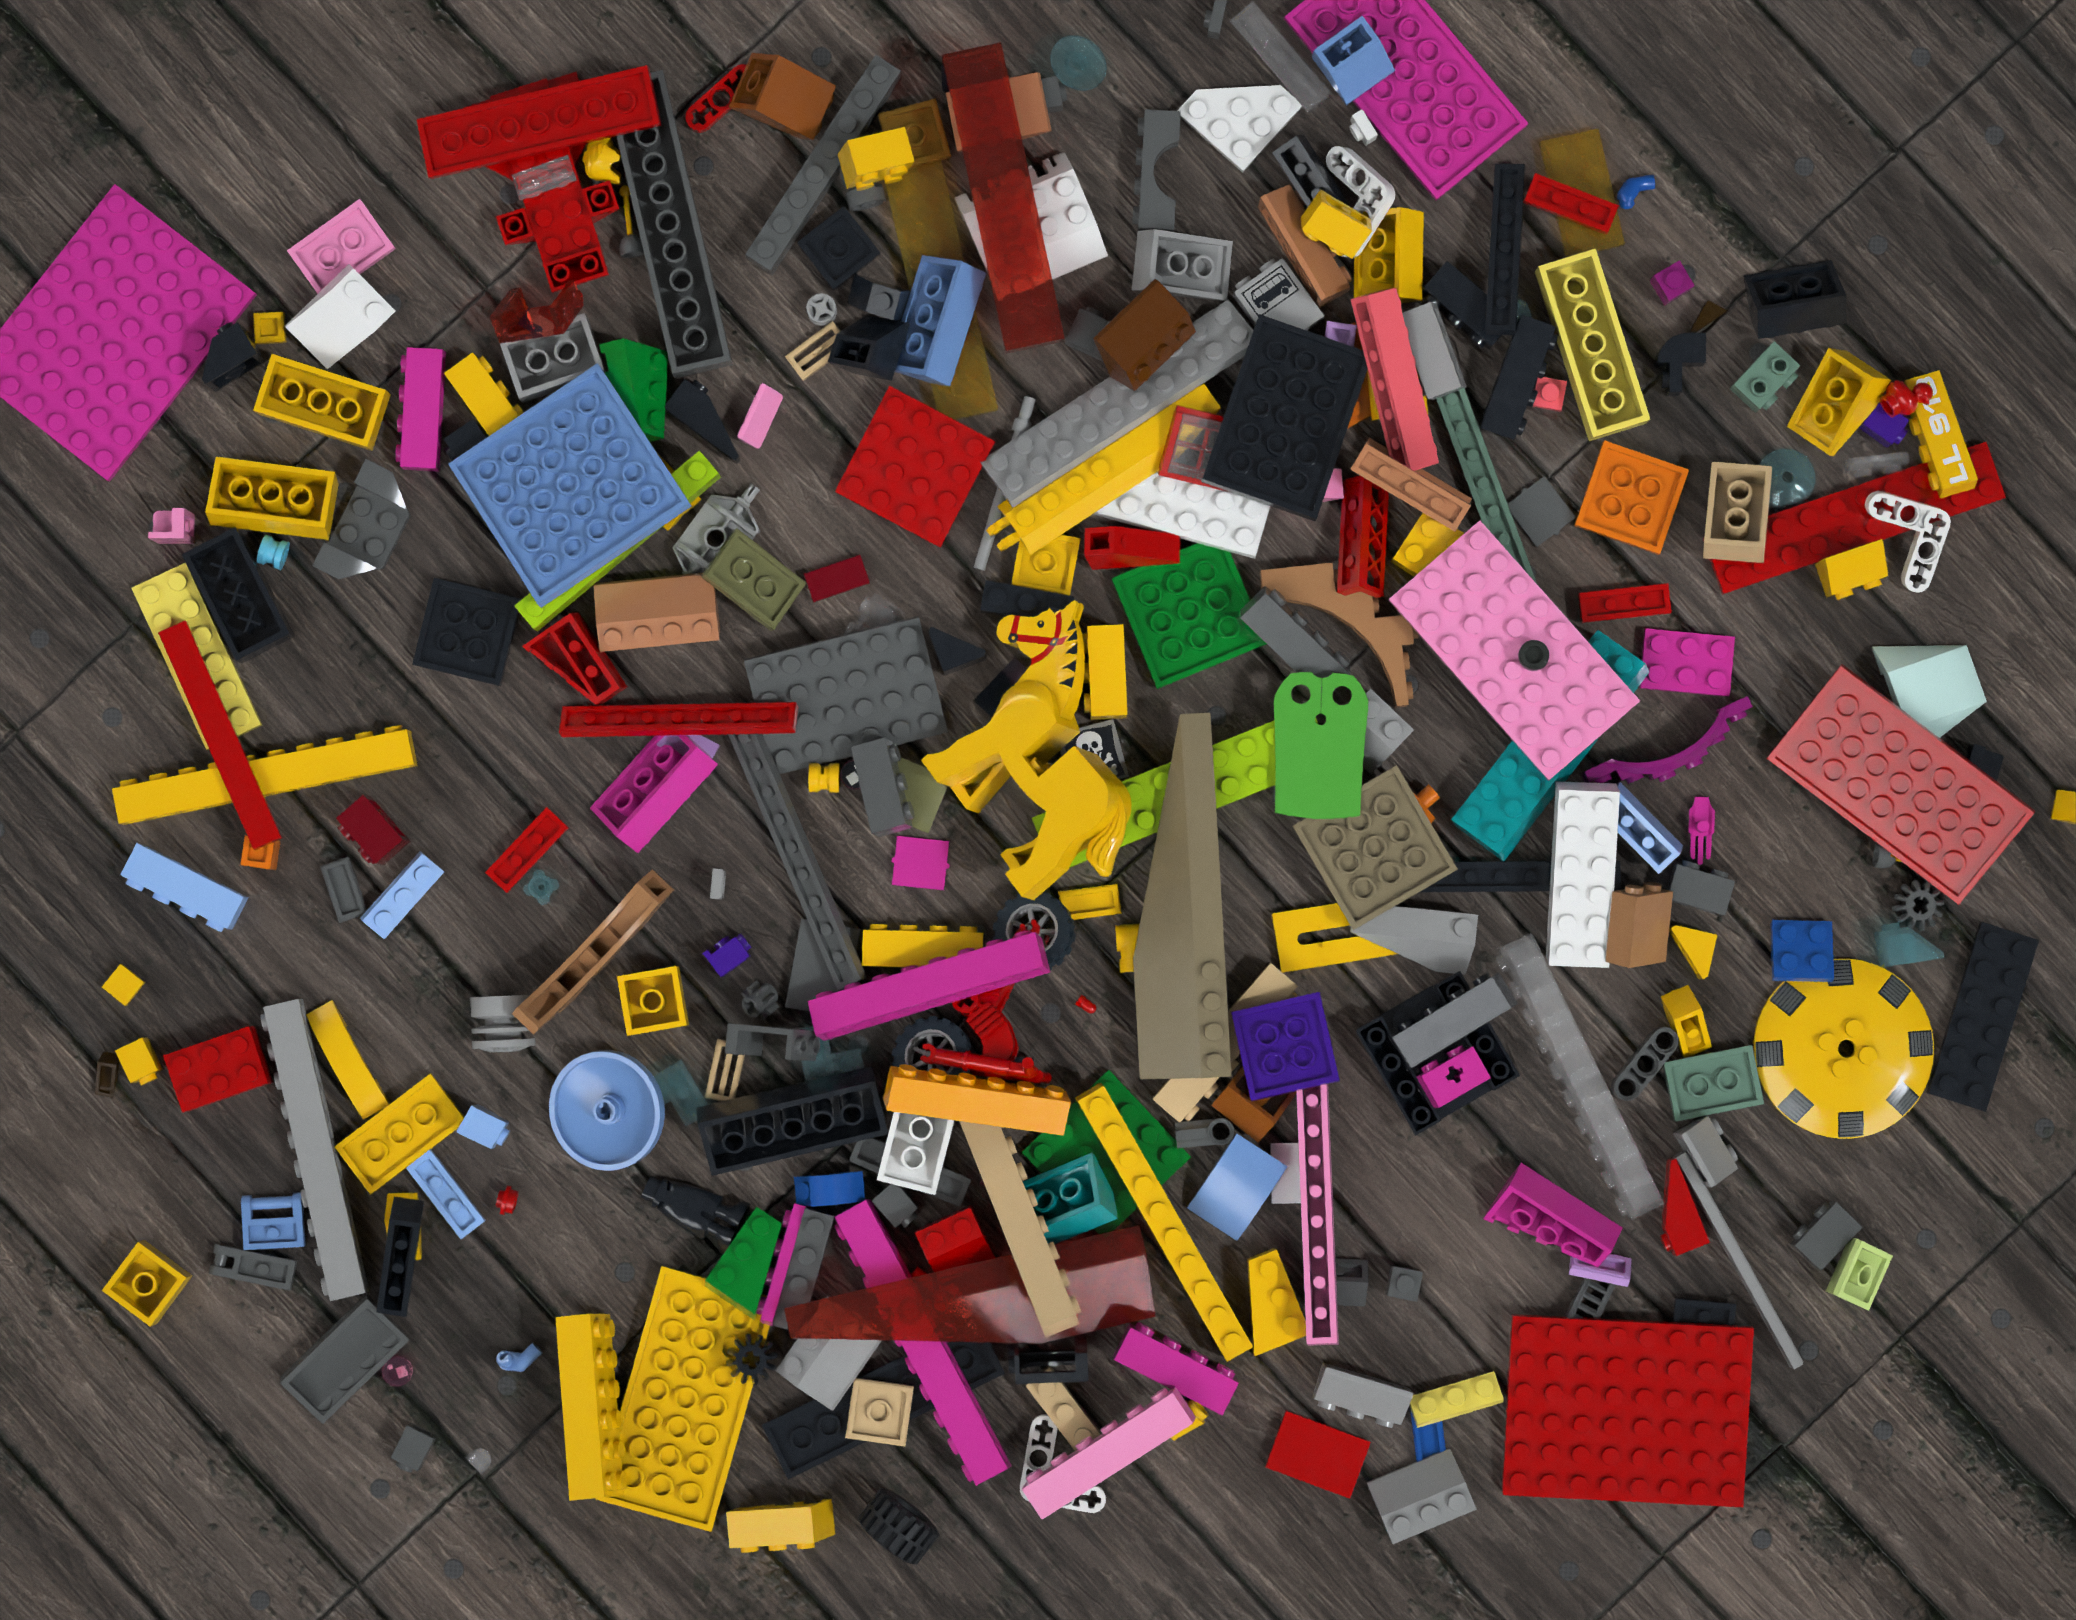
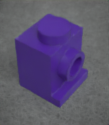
[703,933,752,977]

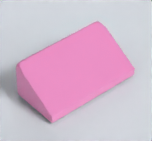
[737,383,783,449]

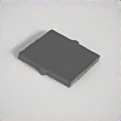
[1508,476,1576,547]

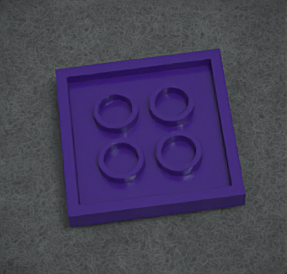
[1231,992,1340,1101]

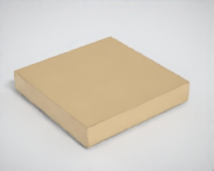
[845,1377,914,1447]

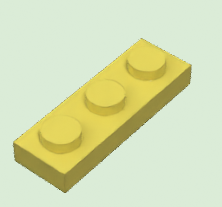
[1409,1371,1504,1428]

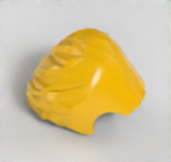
[583,137,621,185]

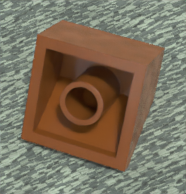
[1211,1064,1297,1143]

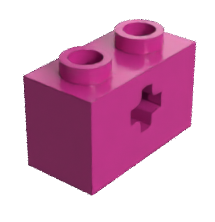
[1416,1045,1491,1108]

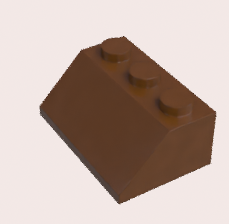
[1093,279,1196,391]

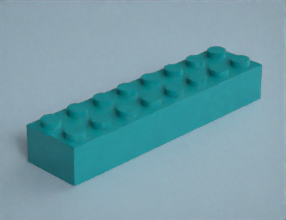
[1451,630,1649,862]

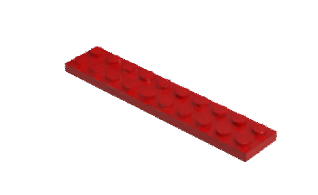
[1703,442,2006,595]

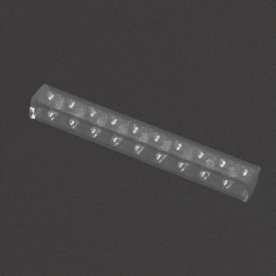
[1495,933,1665,1220]

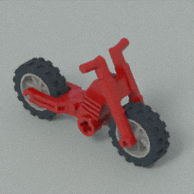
[892,892,1076,1084]

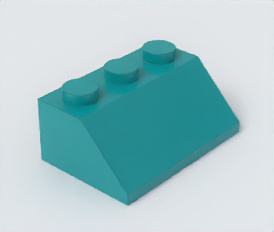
[1023,1153,1118,1245]

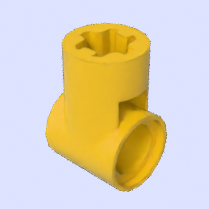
[1115,923,1140,973]

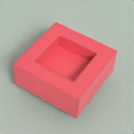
[1532,377,1567,412]

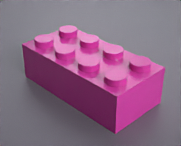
[1113,1322,1239,1416]

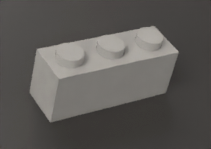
[1403,302,1467,400]

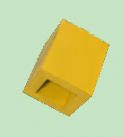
[115,1037,163,1086]

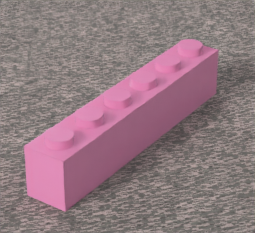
[1022,1387,1196,1519]

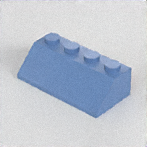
[895,255,986,387]

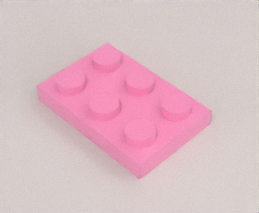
[287,199,396,294]

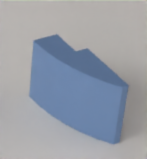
[1187,1133,1288,1241]

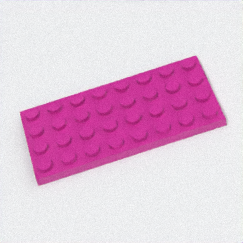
[1284,0,1529,201]

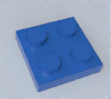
[1770,920,1834,982]

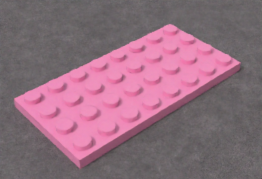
[1389,520,1640,781]

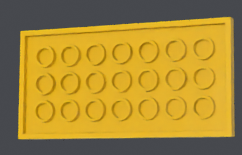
[595,1266,770,1532]

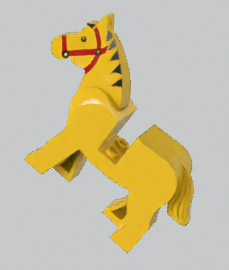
[921,600,1132,900]

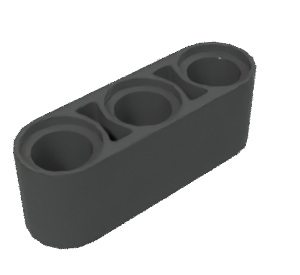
[1610,1027,1679,1101]

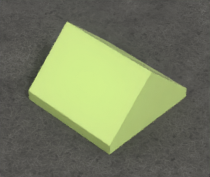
[1826,1238,1893,1311]

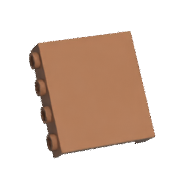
[1350,437,1472,531]

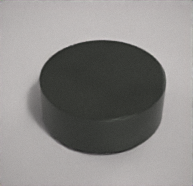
[1518,640,1549,671]

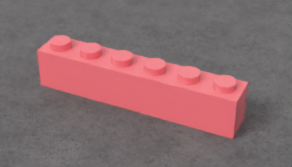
[1350,288,1439,471]

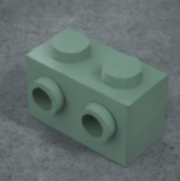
[1729,341,1801,413]

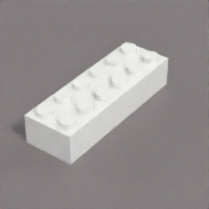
[1546,782,1620,968]

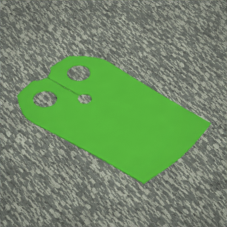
[1274,672,1368,819]

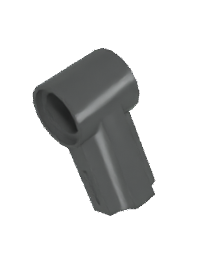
[1175,1117,1235,1148]

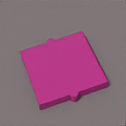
[892,836,950,890]

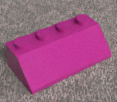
[590,735,718,853]

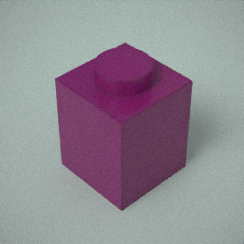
[1649,260,1695,306]

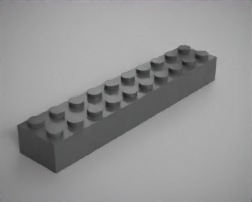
[617,70,733,379]

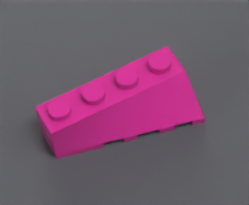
[1483,1163,1623,1267]

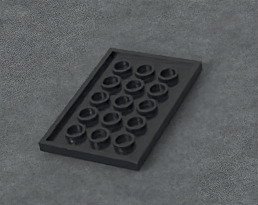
[1201,314,1367,521]

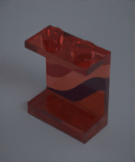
[490,279,584,343]

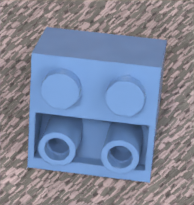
[1312,16,1395,106]

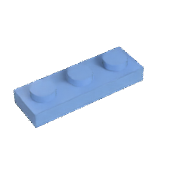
[360,851,444,939]
[406,1149,486,1239]

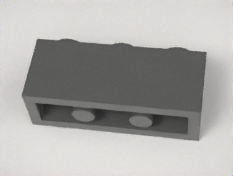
[851,737,915,837]

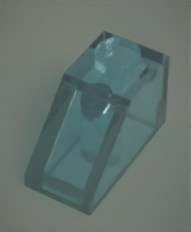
[1874,922,1944,967]

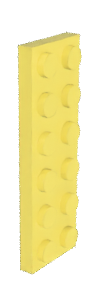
[132,562,262,751]

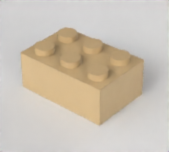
[1703,462,1772,563]

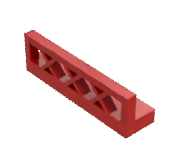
[1337,475,1389,598]

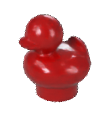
[1880,380,1933,418]

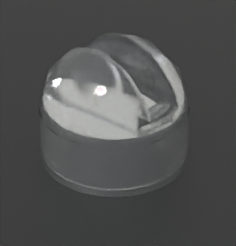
[465,1448,491,1475]

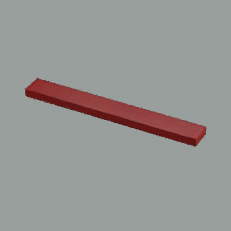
[158,620,283,851]
[559,702,798,737]

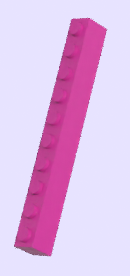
[834,1199,1012,1486]

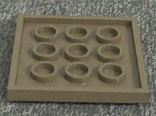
[1293,765,1458,930]

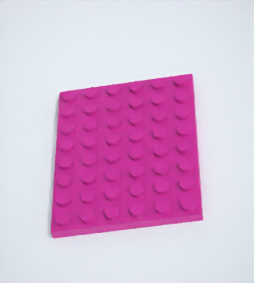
[0,184,257,482]

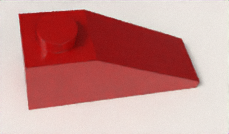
[1660,1157,1710,1256]

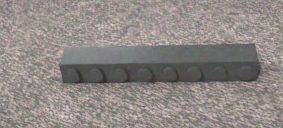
[745,55,902,276]

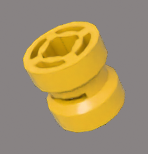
[808,763,840,793]

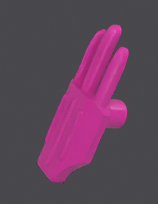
[1688,797,1715,865]

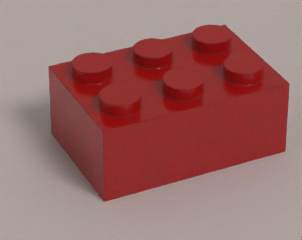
[163,1026,274,1113]

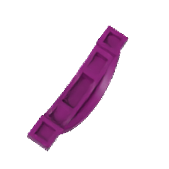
[1581,696,1753,784]

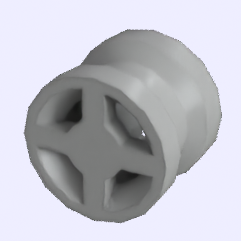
[806,293,837,326]

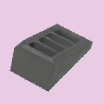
[1564,1278,1616,1319]

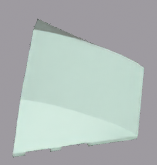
[1871,645,1987,738]

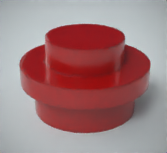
[496,1185,519,1215]

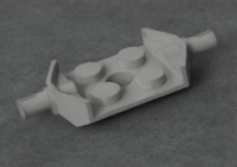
[673,483,760,575]

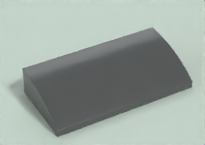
[280,1293,410,1424]

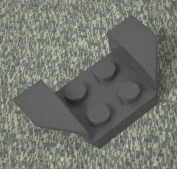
[312,459,411,579]

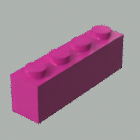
[396,347,446,472]

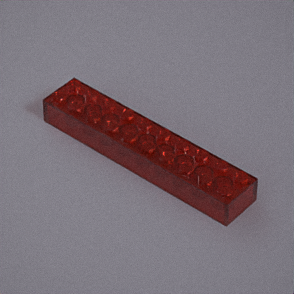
[942,42,1065,354]

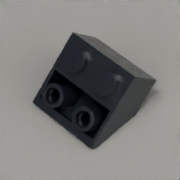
[828,315,910,381]

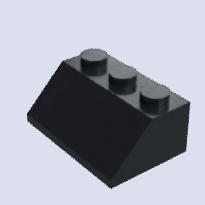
[1744,260,1847,339]

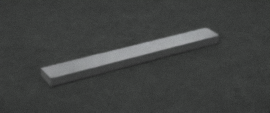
[1672,1151,1803,1369]

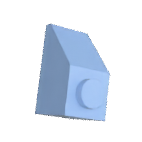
[456,1104,510,1149]

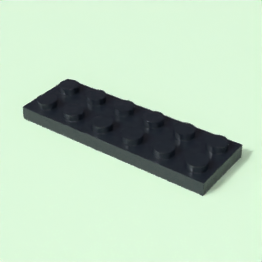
[1927,922,2039,1112]

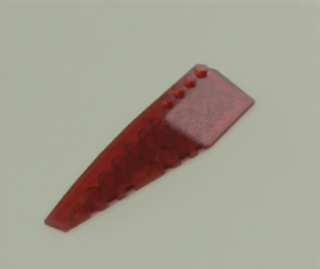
[784,1225,1156,1344]

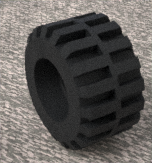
[858,1488,939,1565]

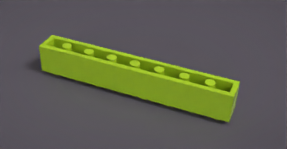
[515,450,721,632]

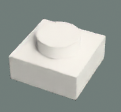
[1349,110,1378,146]

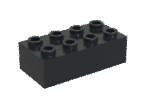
[182,527,295,663]

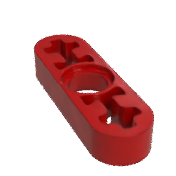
[685,64,746,133]

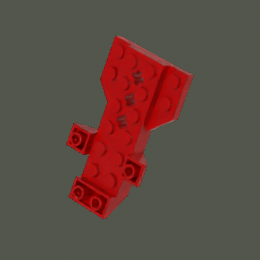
[463,72,619,293]

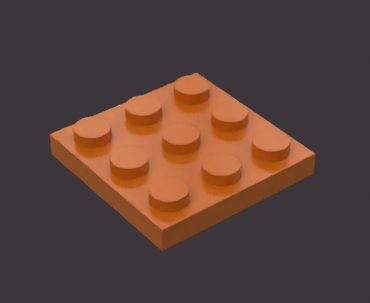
[1574,440,1689,555]

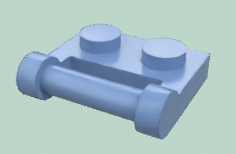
[241,1192,305,1250]

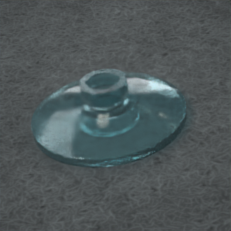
[1050,35,1107,91]
[1759,449,1815,509]

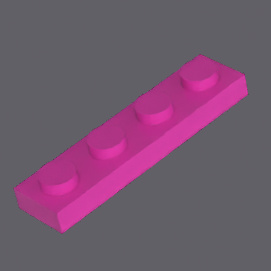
[756,1203,806,1326]

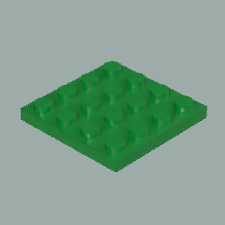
[1111,543,1267,689]
[1022,1070,1191,1239]

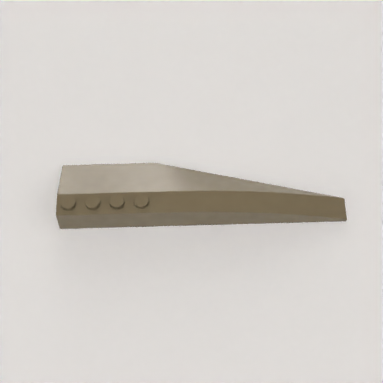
[1133,713,1231,1079]

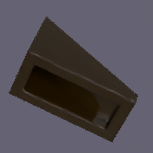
[1689,300,1728,333]
[95,1052,120,1098]

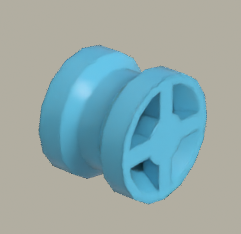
[257,535,290,570]

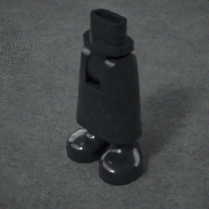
[641,1176,751,1254]

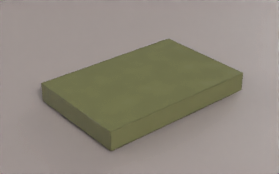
[701,528,806,631]

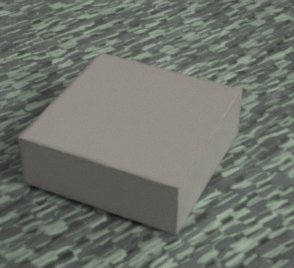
[710,868,726,900]

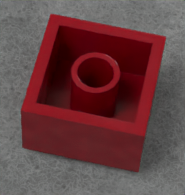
[336,794,411,865]

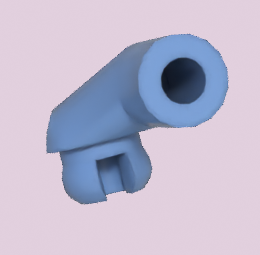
[496,1342,543,1372]

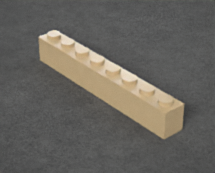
[960,1121,1081,1338]

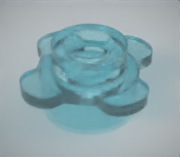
[523,870,559,905]

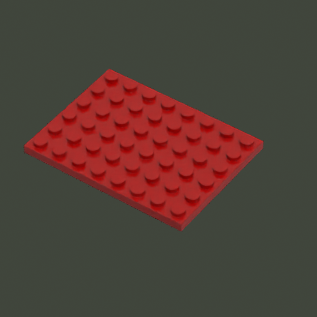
[1501,1314,1754,1507]

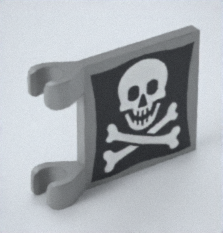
[1060,719,1129,779]

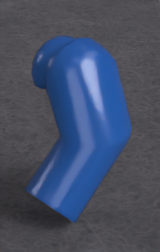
[1617,174,1655,209]

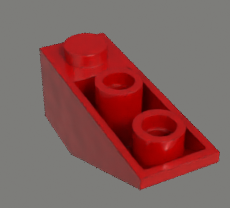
[1084,526,1180,570]

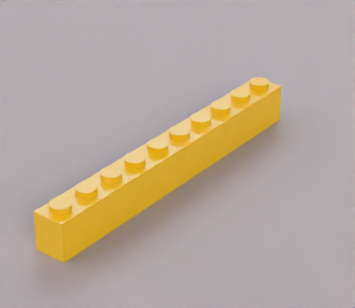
[112,725,418,825]
[1075,1083,1253,1362]

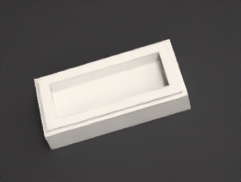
[1270,1143,1301,1204]

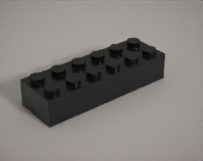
[696,1066,888,1176]

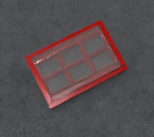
[1158,405,1227,492]

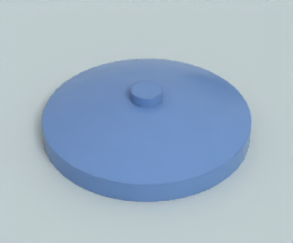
[549,1050,665,1171]

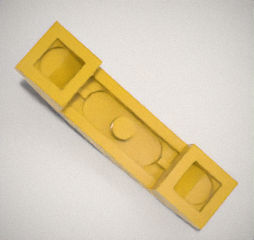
[306,1000,390,1120]

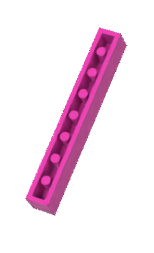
[808,930,1050,1041]

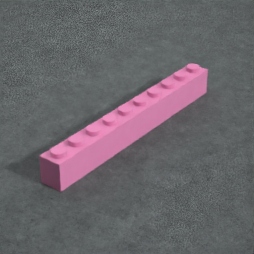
[1296,1084,1339,1346]

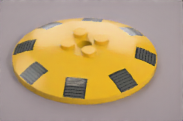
[1753,959,1934,1139]

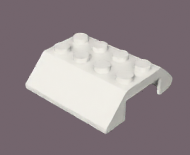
[954,152,1108,303]

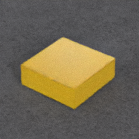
[253,312,286,344]
[102,964,146,1006]

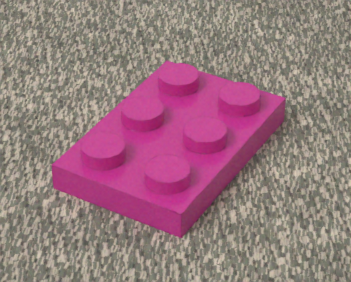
[1639,628,1735,697]

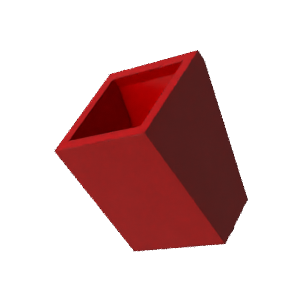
[915,1205,996,1284]

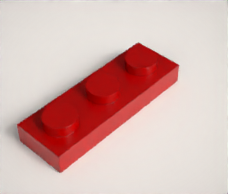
[1523,173,1619,235]
[1578,583,1672,623]
[485,807,569,893]

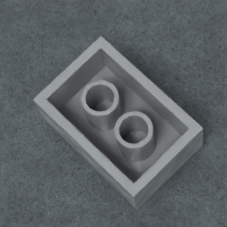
[499,313,606,403]

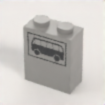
[1233,258,1324,331]

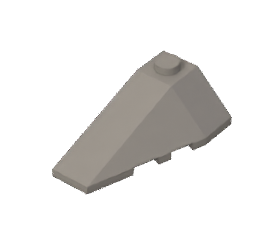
[1350,906,1478,975]

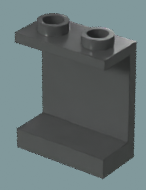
[725,1023,820,1061]

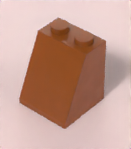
[729,53,836,140]

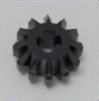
[726,1333,778,1385]

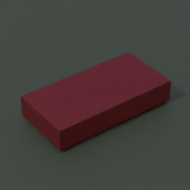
[804,555,870,603]

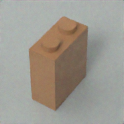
[1605,882,1673,968]

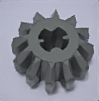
[1892,880,1944,931]

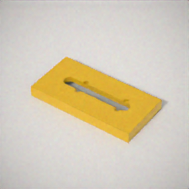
[1271,903,1397,973]

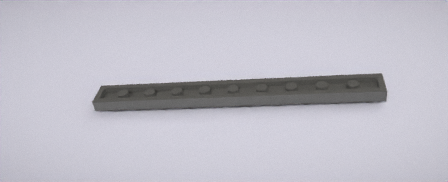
[728,734,867,990]

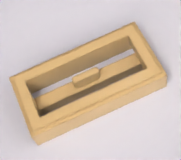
[785,321,840,381]
[704,1039,745,1101]

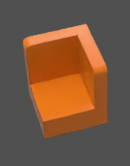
[240,835,280,870]

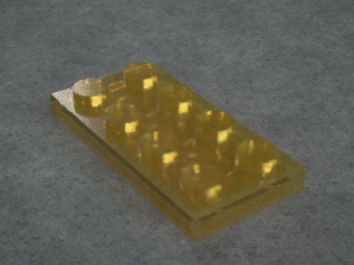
[1539,129,1625,258]

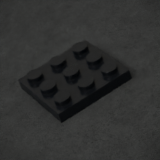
[412,578,522,687]

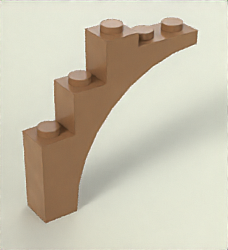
[1259,563,1418,708]
[512,869,674,1035]

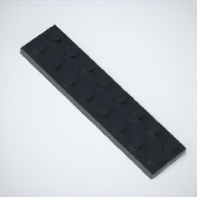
[762,1319,1005,1480]

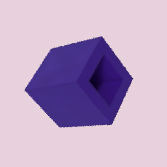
[1858,402,1909,448]

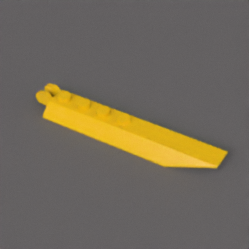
[986,384,1221,555]

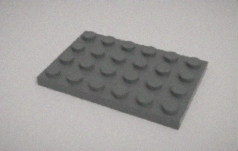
[744,616,948,774]

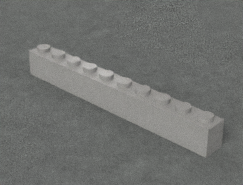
[261,999,369,1301]

